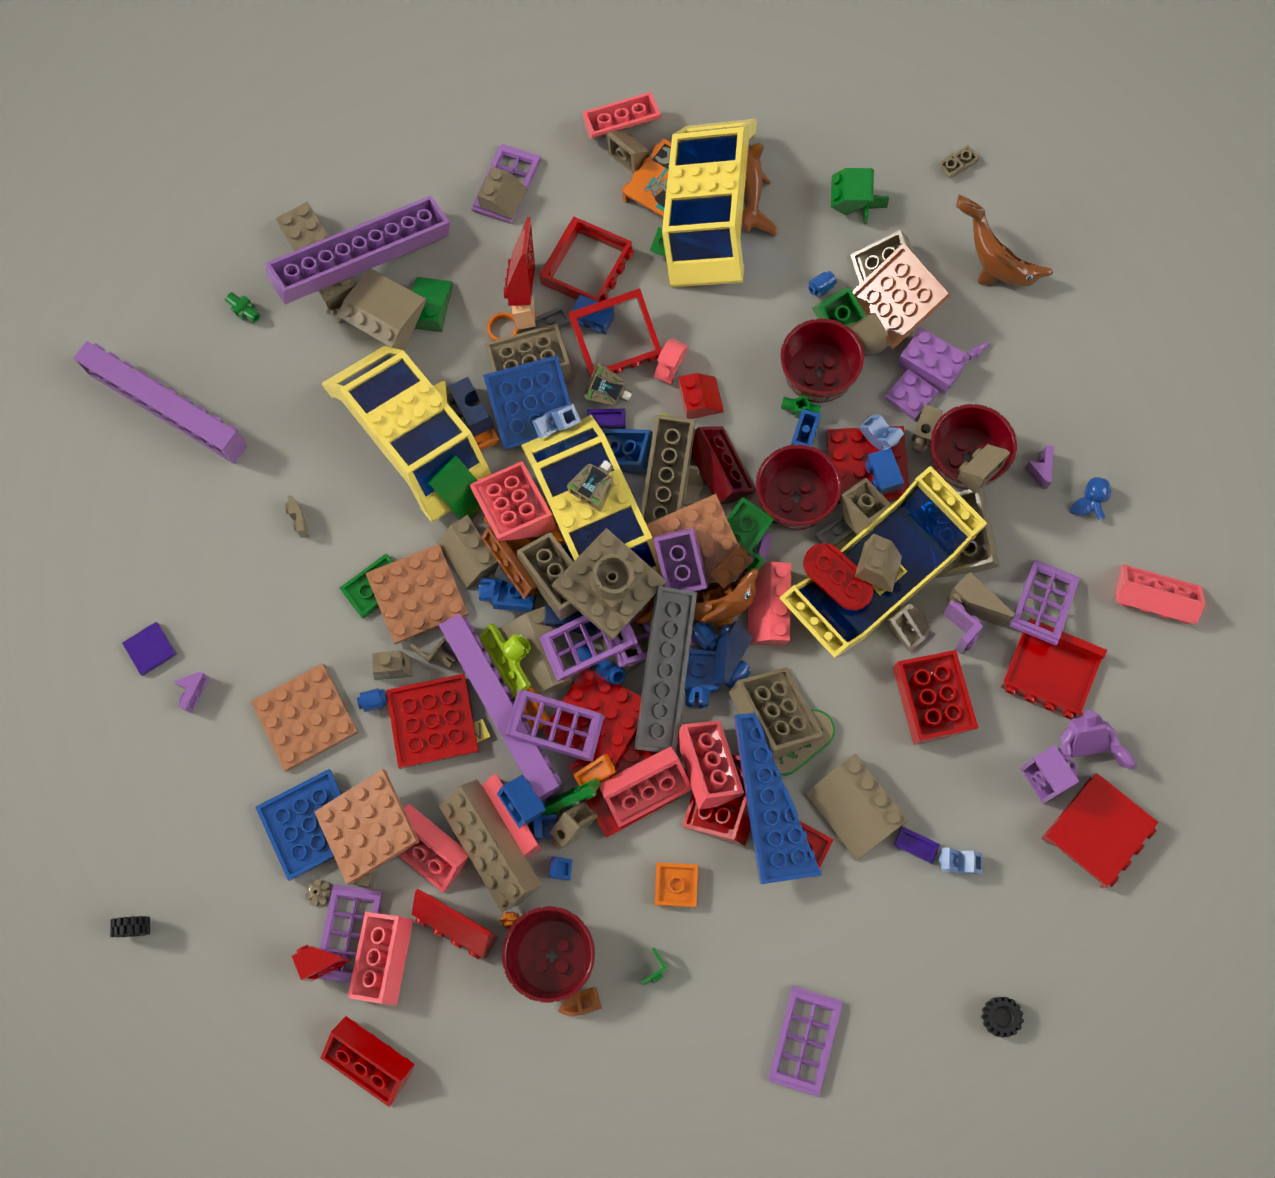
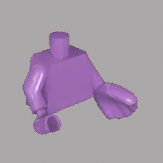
[1060,710,1137,769]

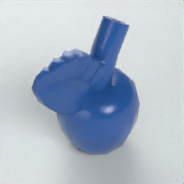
[1070,477,1111,520]

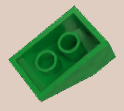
[411,277,453,332]
[812,287,866,326]

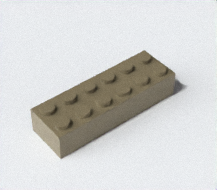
[275,201,357,310]
[638,414,696,533]
[439,779,542,912]

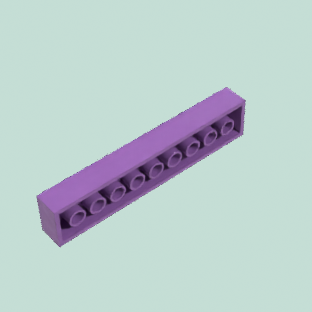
[265,196,450,305]
[73,341,247,464]
[439,613,563,803]

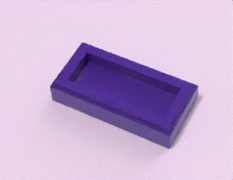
[587,408,626,429]
[893,826,940,864]

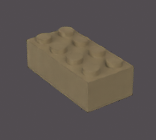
[517,532,579,621]

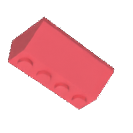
[582,92,661,140]
[747,562,791,646]
[1115,564,1206,625]
[677,720,744,810]
[599,746,692,827]
[482,774,542,859]
[398,804,469,893]
[348,912,413,1006]

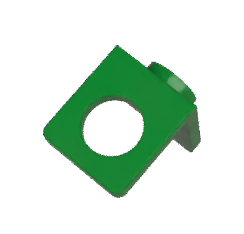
[862,195,889,225]
[650,227,678,257]
[642,947,668,985]

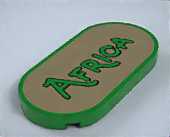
[774,709,835,776]

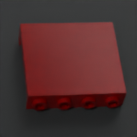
[1000,618,1107,720]
[1041,773,1159,889]

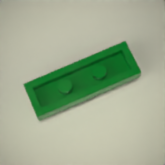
[543,777,601,815]

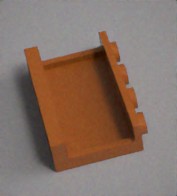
[481,526,540,599]

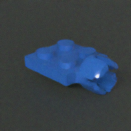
[478,578,536,612]
[684,649,718,709]

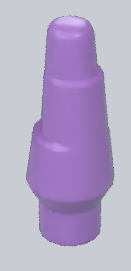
[967,341,990,360]

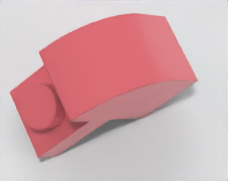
[654,338,689,384]

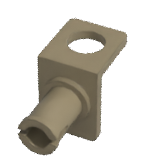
[411,638,457,669]

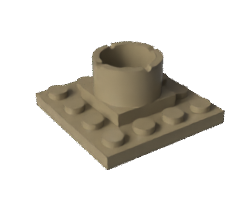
[552,528,667,640]

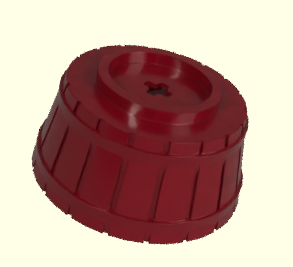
[780,318,864,403]
[930,404,1017,490]
[756,445,842,530]
[502,906,595,1003]

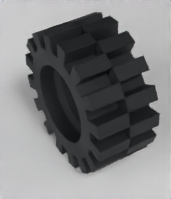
[110,916,150,938]
[981,997,1024,1037]

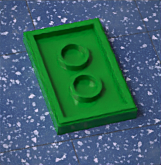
[428,456,481,520]
[339,553,393,619]

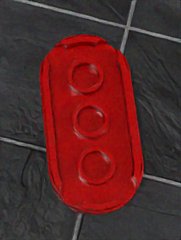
[803,543,873,611]

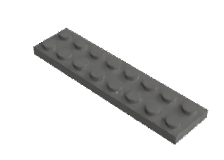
[635,586,697,753]

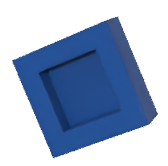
[549,857,573,881]

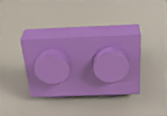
[943,601,983,654]

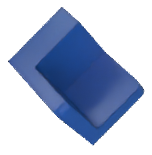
[533,814,559,840]

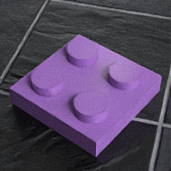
[884,369,939,421]

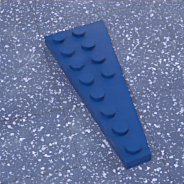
[734,713,822,884]

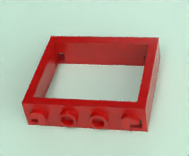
[539,216,634,302]
[568,288,662,378]

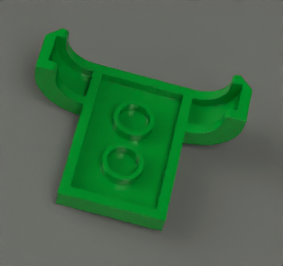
[727,497,775,572]

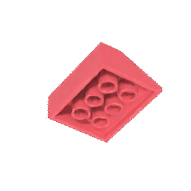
[469,461,556,541]

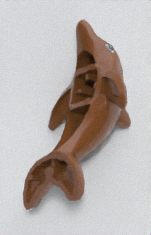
[715,138,778,236]
[956,194,1053,287]
[635,568,758,629]

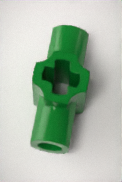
[225,292,261,323]
[781,396,821,419]

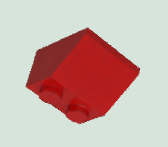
[679,373,724,419]
[291,945,351,982]

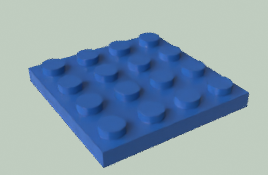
[483,355,571,450]
[255,769,342,881]

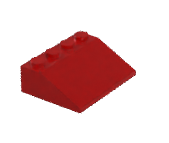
[504,217,536,306]
[893,650,979,745]
[682,754,751,846]
[411,889,499,960]

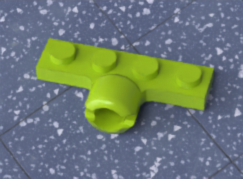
[478,623,531,698]

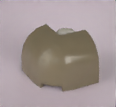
[847,313,891,356]

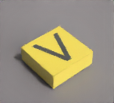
[474,719,491,744]

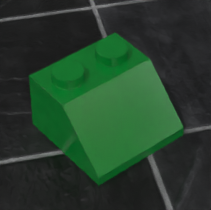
[831,168,874,216]

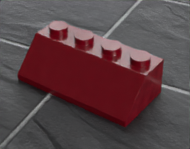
[691,426,756,504]

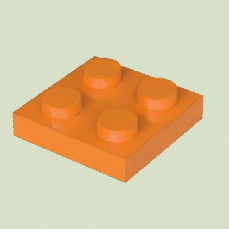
[654,862,698,908]

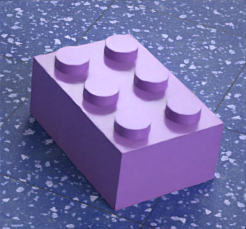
[897,327,970,395]
[653,526,709,591]
[1020,745,1079,804]

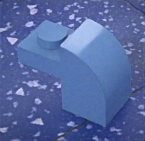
[532,404,581,439]
[858,415,904,450]
[939,848,983,875]

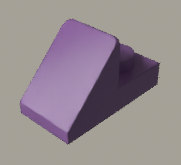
[1025,445,1054,489]
[174,672,210,713]

